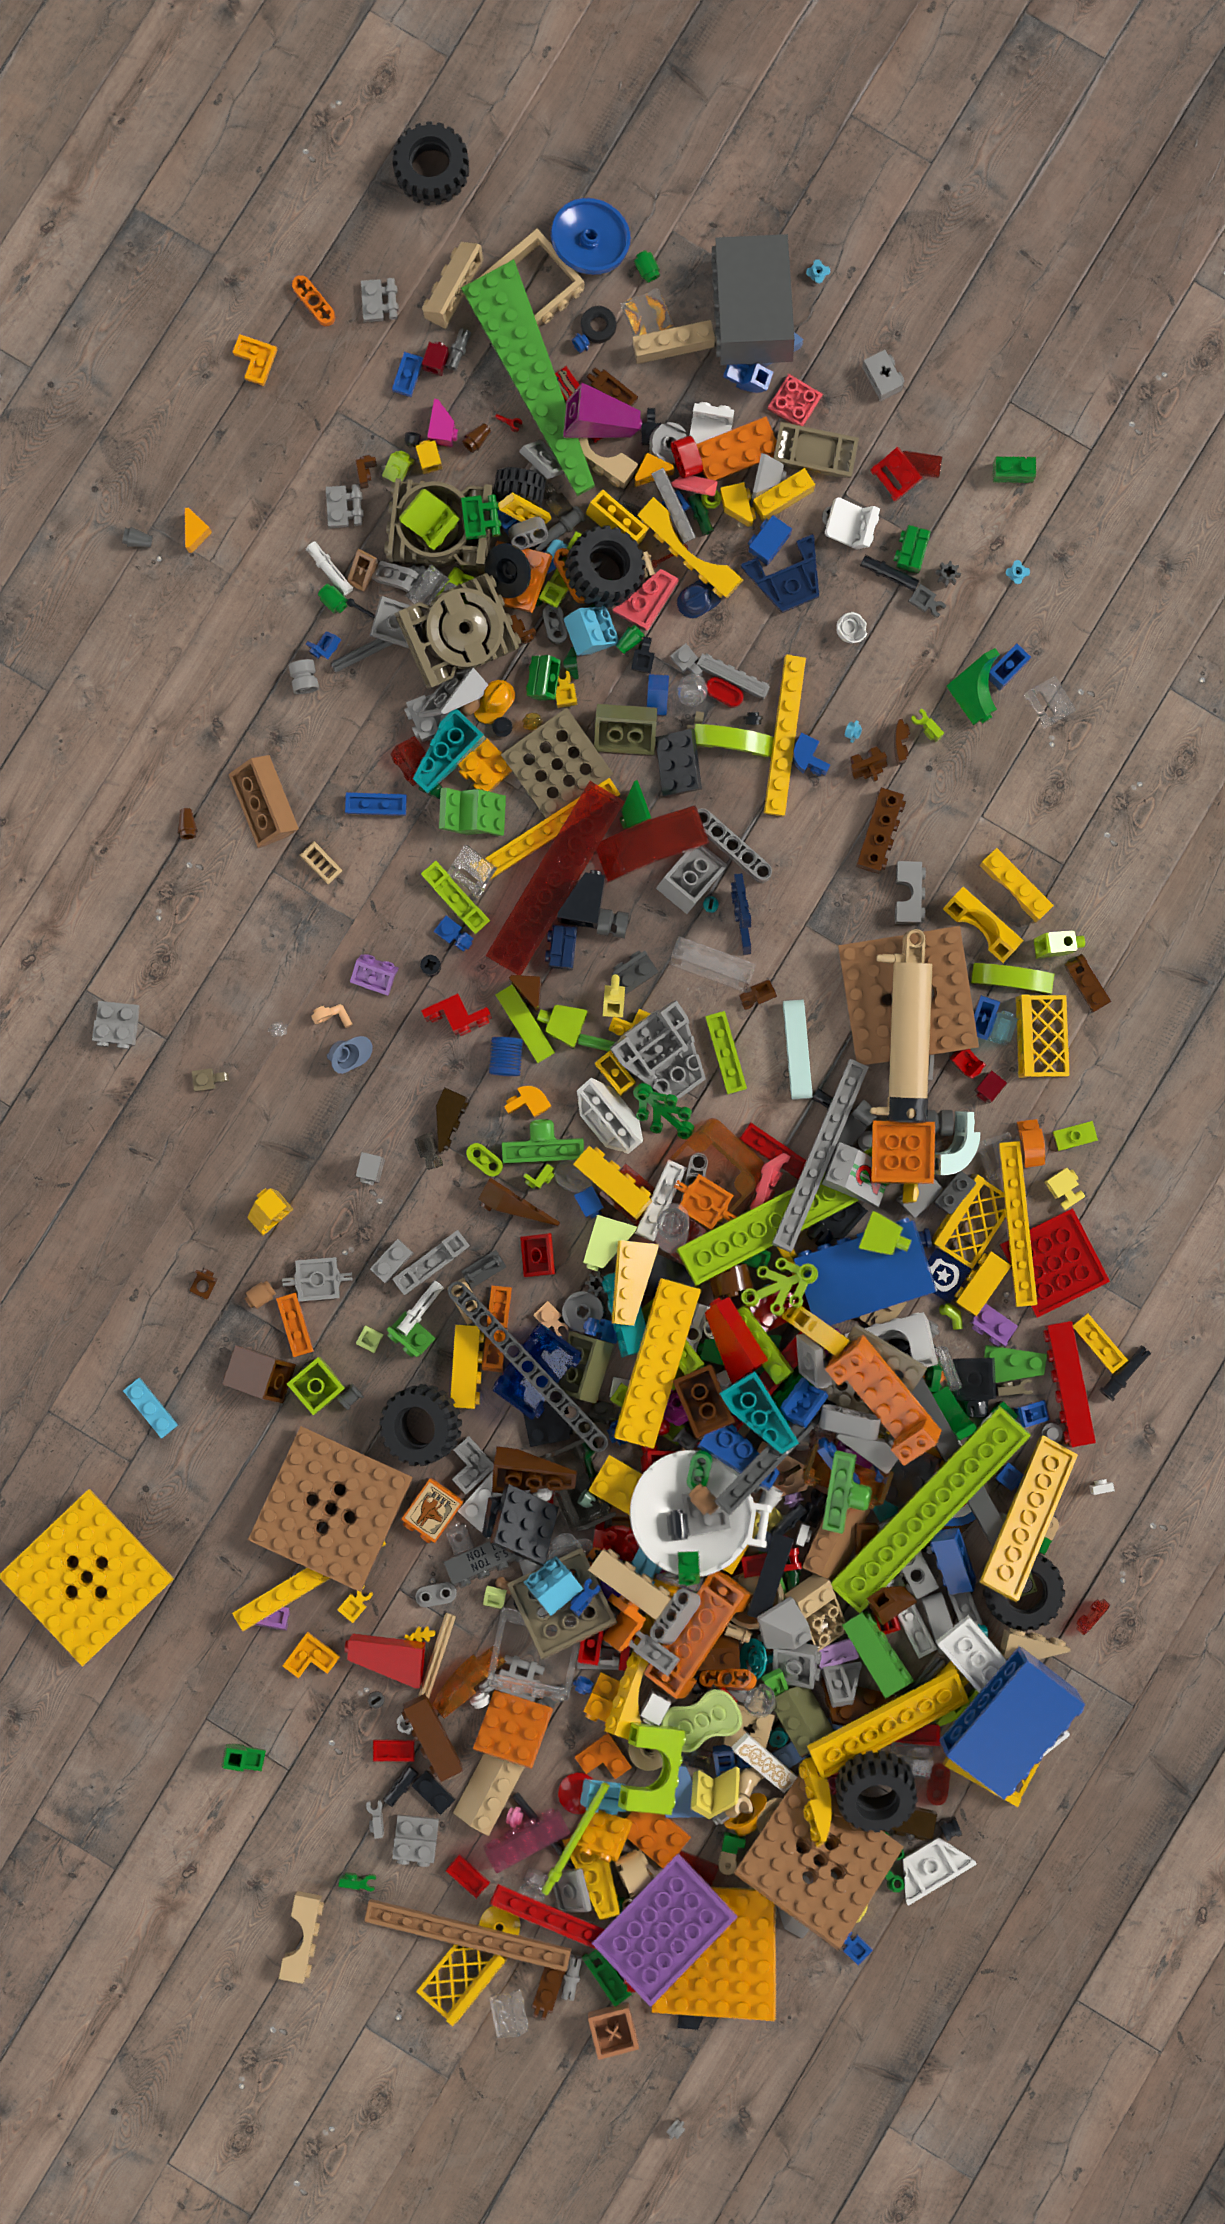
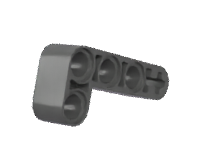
[825,1100,877,1172]

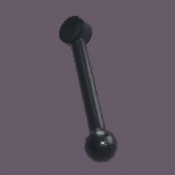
[347,598,375,619]

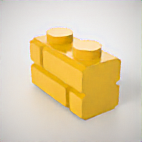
[595,1050,636,1096]

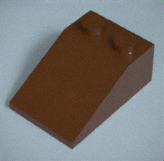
[673,1364,735,1439]
[698,1620,740,1670]

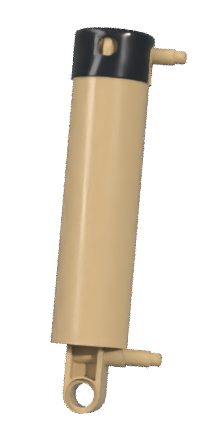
[871,929,932,1123]

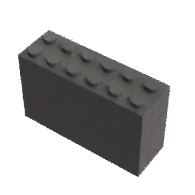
[711,234,795,365]

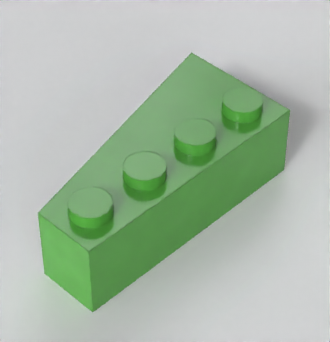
[842,1611,914,1698]

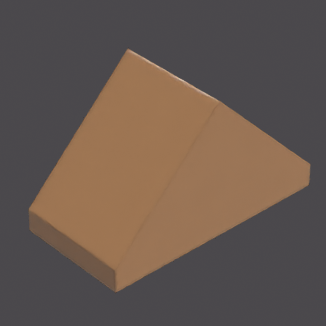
[347,549,378,592]

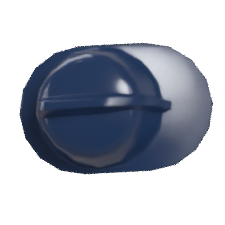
[677,579,722,618]

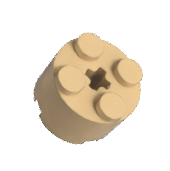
[614,1849,655,1899]

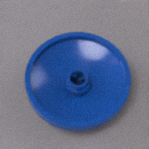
[551,198,631,275]

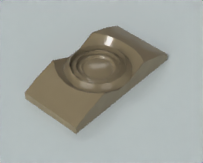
[774,422,859,478]

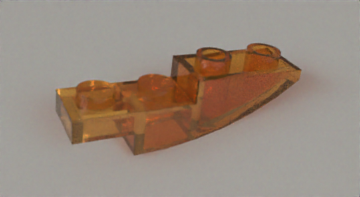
[433,1646,506,1719]

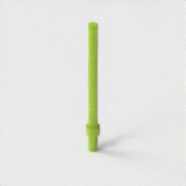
[541,1782,610,1895]

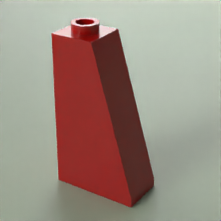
[704,1297,768,1384]
[345,1633,426,1689]

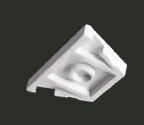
[902,1837,977,1906]

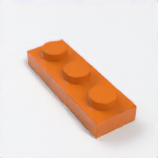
[276,1293,314,1358]

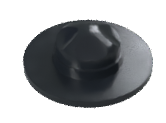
[485,543,531,598]

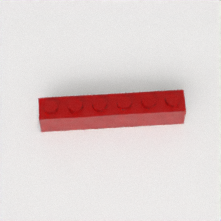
[1043,1321,1096,1448]

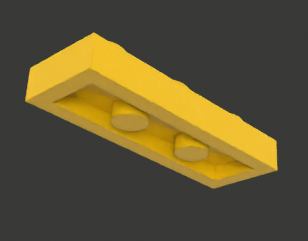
[498,492,552,530]
[1073,1313,1128,1374]

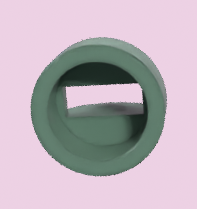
[578,1489,595,1508]

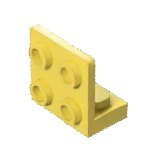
[691,1767,740,1819]

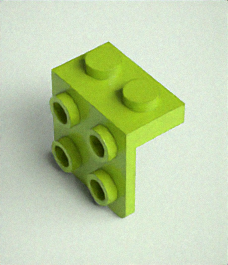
[399,489,460,550]

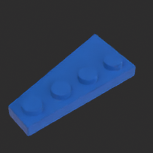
[697,1424,780,1491]

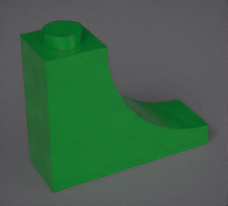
[946,648,1000,726]
[931,1384,978,1441]

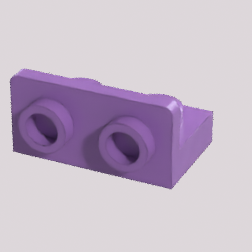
[350,954,399,996]
[970,1303,1018,1347]

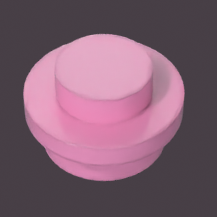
[506,1807,523,1828]

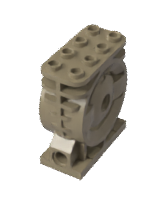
[384,478,493,575]
[394,573,521,689]

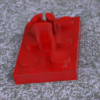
[744,1274,811,1332]

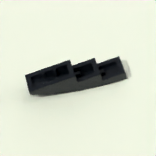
[747,1532,794,1619]

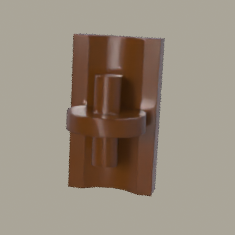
[850,747,888,782]

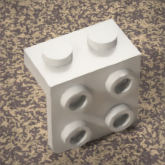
[690,402,734,444]
[825,498,880,549]

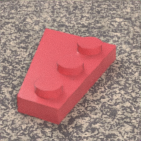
[613,569,679,631]
[750,1153,790,1210]

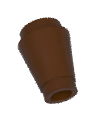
[462,423,491,453]
[178,808,198,840]

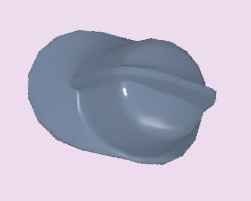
[326,1036,372,1074]

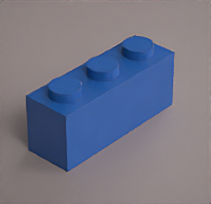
[930,1528,977,1594]

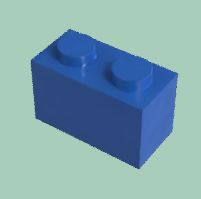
[748,515,792,566]
[989,643,1031,691]

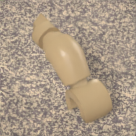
[725,1767,765,1818]

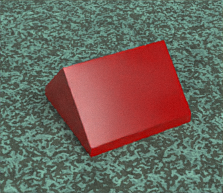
[520,1233,555,1277]

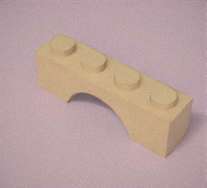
[578,438,638,489]
[279,1891,324,1984]

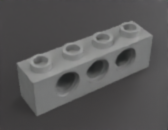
[877,1515,939,1599]

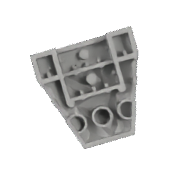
[610,1000,705,1099]

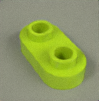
[466,1143,503,1177]

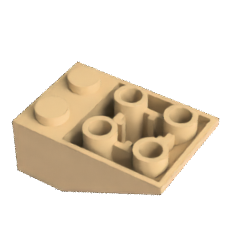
[784,1574,846,1652]
[999,1628,1071,1660]

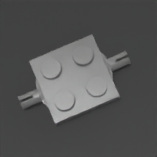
[282,1257,353,1302]

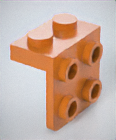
[602,1594,646,1652]

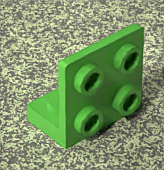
[386,1311,436,1357]

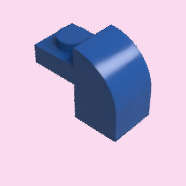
[723,363,773,393]
[793,732,830,776]

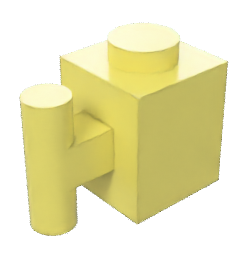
[603,974,625,1017]
[1044,1168,1085,1210]

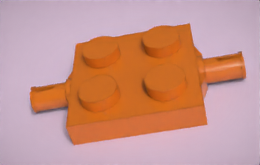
[673,1174,737,1230]

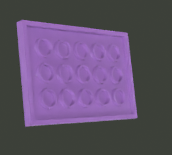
[592,1854,738,2007]

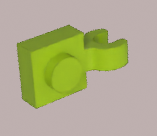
[911,709,944,742]

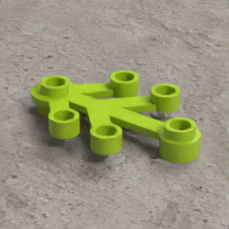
[741,1258,818,1316]

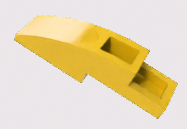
[781,1301,850,1357]
[799,1757,832,1847]

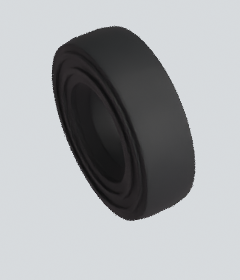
[581,306,617,343]

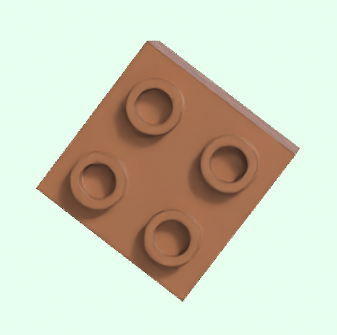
[588,2002,639,2060]

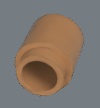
[244,1280,276,1309]
[688,1484,719,1515]

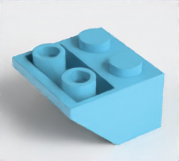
[563,606,619,656]
[523,1556,583,1616]

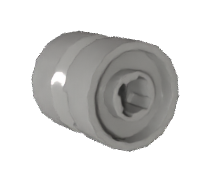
[288,659,319,694]

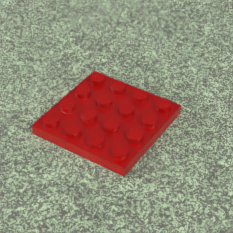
[999,1208,1110,1318]

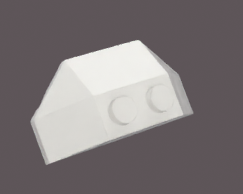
[577,1078,643,1154]

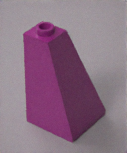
[563,383,642,438]

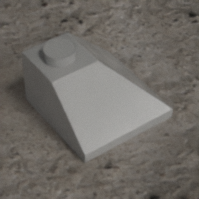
[751,453,786,504]
[757,1596,812,1649]

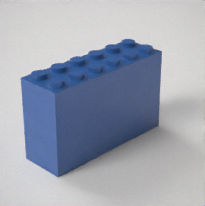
[794,1218,938,1326]
[940,1646,1085,1800]

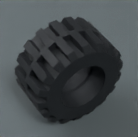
[492,467,546,507]

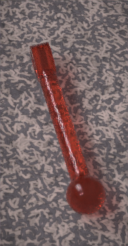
[651,544,688,568]

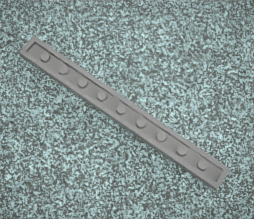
[772,1059,868,1253]

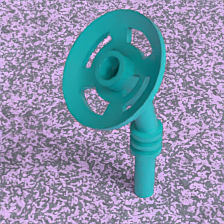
[739,1639,810,1680]

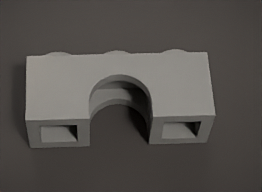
[895,861,926,925]

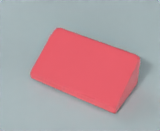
[671,476,717,496]

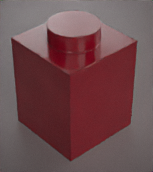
[422,341,449,376]
[974,1070,1007,1103]

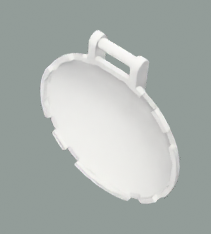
[630,1450,772,1576]

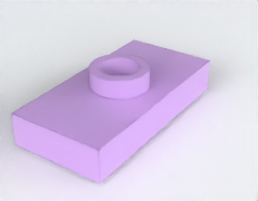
[818,1638,859,1670]

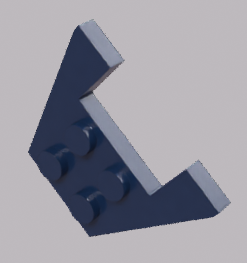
[741,534,819,613]
[731,873,751,955]

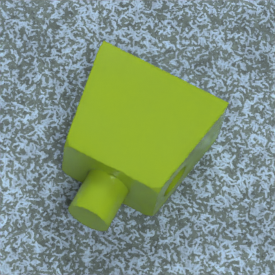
[1033,931,1085,959]
[537,1005,588,1049]
[859,1211,912,1255]

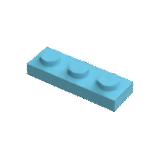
[123,1378,178,1439]

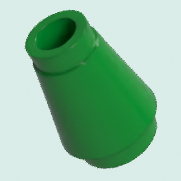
[616,624,645,654]

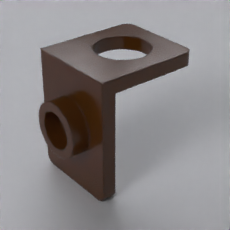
[190,1268,218,1299]

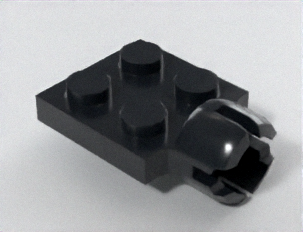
[806,1202,868,1246]
[953,1358,996,1418]

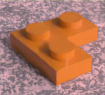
[574,1733,632,1779]

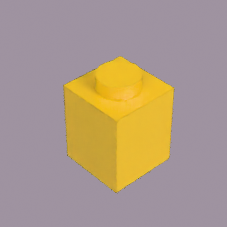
[416,440,443,475]

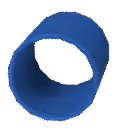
[489,1037,523,1076]

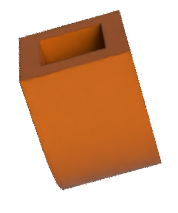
[1017,1119,1045,1168]

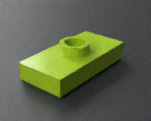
[1053,1121,1098,1151]

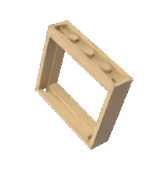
[477,229,584,327]

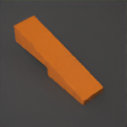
[482,1285,512,1373]

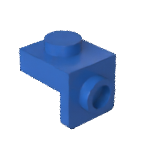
[305,631,341,659]

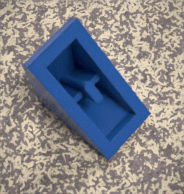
[647,674,669,716]
[973,995,1000,1040]
[1014,1400,1050,1428]

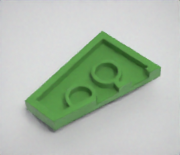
[983,1345,1047,1383]

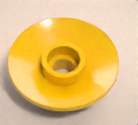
[479,1906,521,1935]

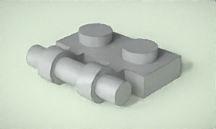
[361,278,399,322]
[326,484,364,528]
[495,1655,545,1702]

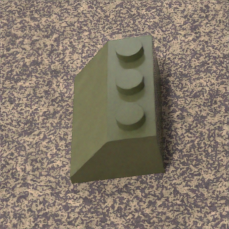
[594,704,657,755]
[555,1331,614,1404]
[770,1686,834,1758]

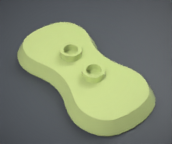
[661,1690,742,1752]

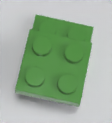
[439,788,506,836]

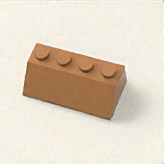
[229,755,299,848]
[801,1506,872,1580]

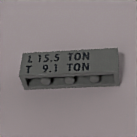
[444,1541,526,1588]

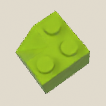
[287,1357,345,1415]

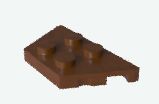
[820,1678,900,1726]

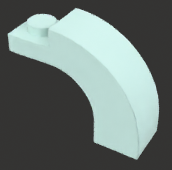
[934,1111,980,1175]

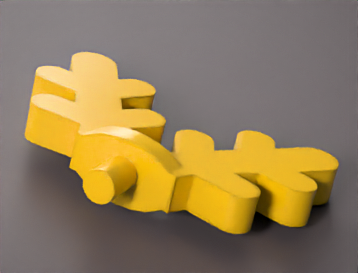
[404,1626,436,1642]

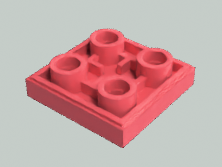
[768,374,823,426]

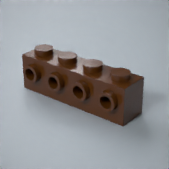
[856,787,906,874]
[401,1693,463,1782]

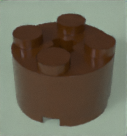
[709,1264,754,1300]

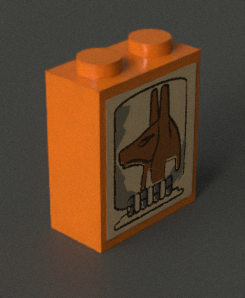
[401,1478,464,1544]

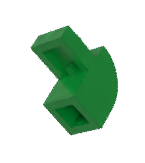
[221,1743,266,1772]

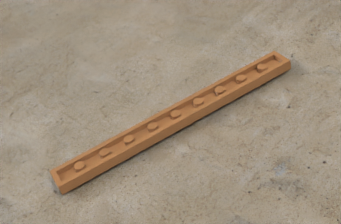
[364,1899,572,1971]

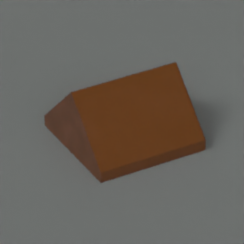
[508,975,542,1012]

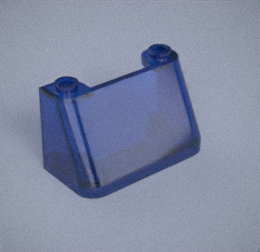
[492,1322,582,1420]

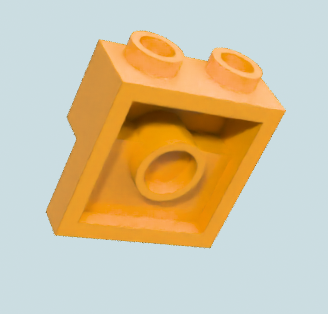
[458,739,512,792]
[583,1672,620,1726]
[577,1810,632,1863]

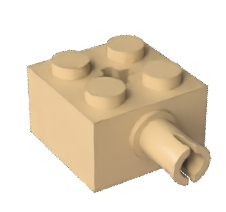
[723,1686,775,1749]

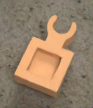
[533,1301,569,1336]

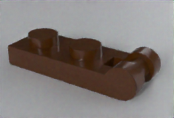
[1064,954,1111,1013]

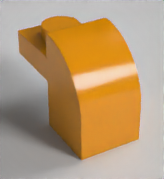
[504,1086,552,1118]

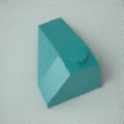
[413,709,486,793]
[719,1371,799,1454]

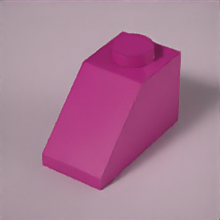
[427,399,458,447]

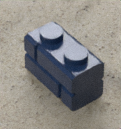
[545,925,577,970]

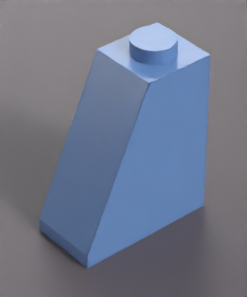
[665,1763,704,1818]

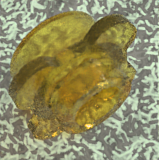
[522,713,543,730]

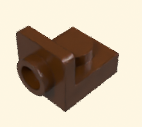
[356,455,377,489]
[510,615,536,644]

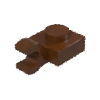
[739,979,777,1010]

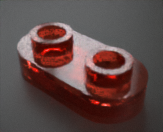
[1076,1598,1110,1635]
[926,1762,950,1806]

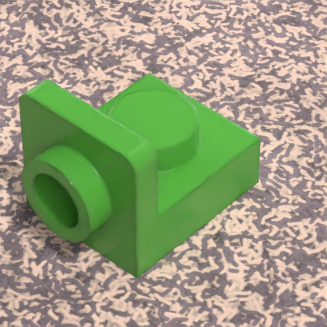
[761,1668,789,1700]

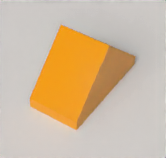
[635,453,674,487]
[185,508,212,553]

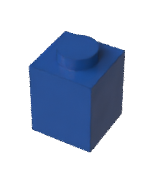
[574,1186,604,1219]

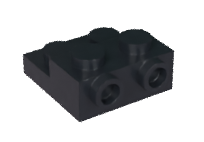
[522,1398,573,1447]

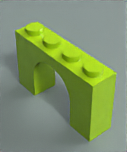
[618,1722,686,1815]

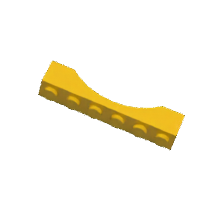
[637,497,744,598]
[604,1613,664,1740]

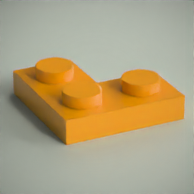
[233,334,278,386]
[283,1632,341,1678]

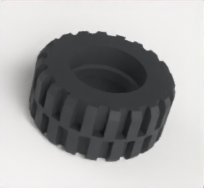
[392,121,470,205]
[565,525,646,608]
[379,1384,462,1466]
[983,1553,1065,1631]
[835,1750,918,1833]

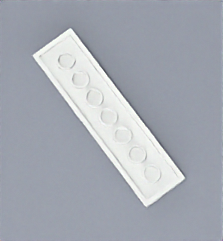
[936,1615,1070,1757]

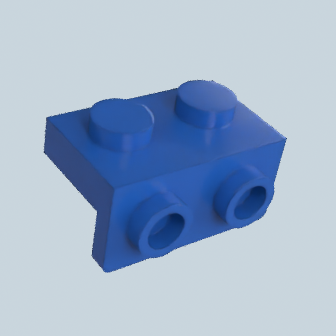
[780,1377,828,1428]

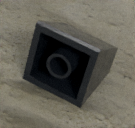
[557,870,606,929]
[644,1254,695,1298]

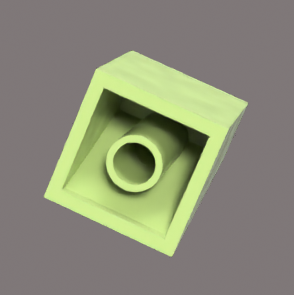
[583,1215,637,1272]

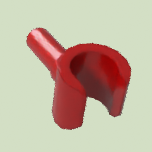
[495,414,523,432]

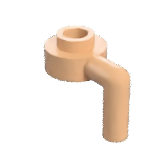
[311,1004,353,1028]

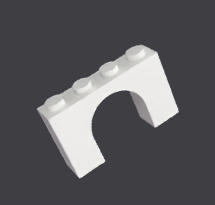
[845,1312,938,1367]

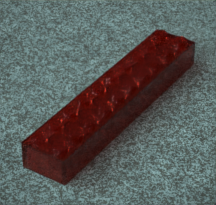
[485,781,625,975]

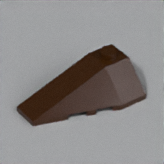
[478,1178,561,1226]
[492,1446,577,1494]

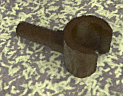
[778,1464,802,1485]

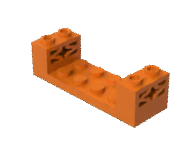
[825,1335,942,1465]
[644,1571,754,1699]

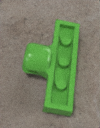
[502,1119,584,1163]
[822,1450,872,1534]

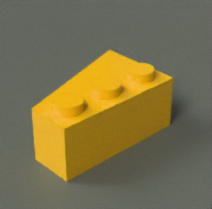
[247,1188,294,1236]

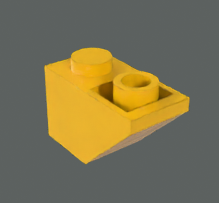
[720,482,756,527]

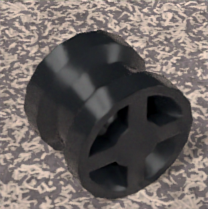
[420,955,441,977]
[939,1816,963,1842]

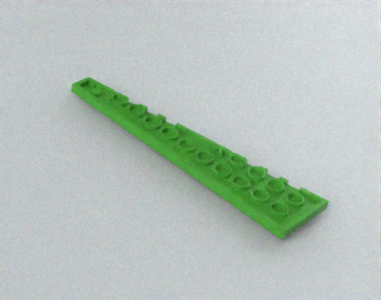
[461,259,595,496]

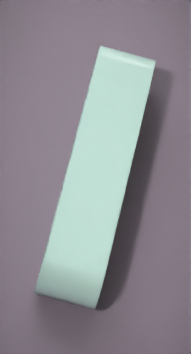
[783,999,812,1100]

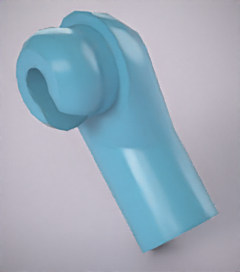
[545,539,568,559]

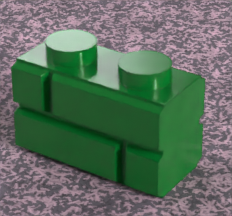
[993,456,1036,483]
[893,525,931,574]
[526,655,561,701]

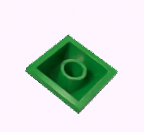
[619,780,651,833]

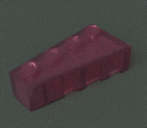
[483,1808,571,1874]

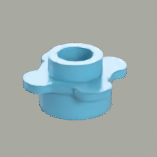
[806,260,830,283]
[1006,560,1030,584]
[845,720,862,743]

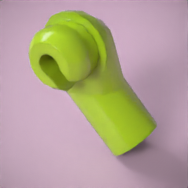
[939,1303,963,1330]

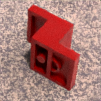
[421,993,492,1036]

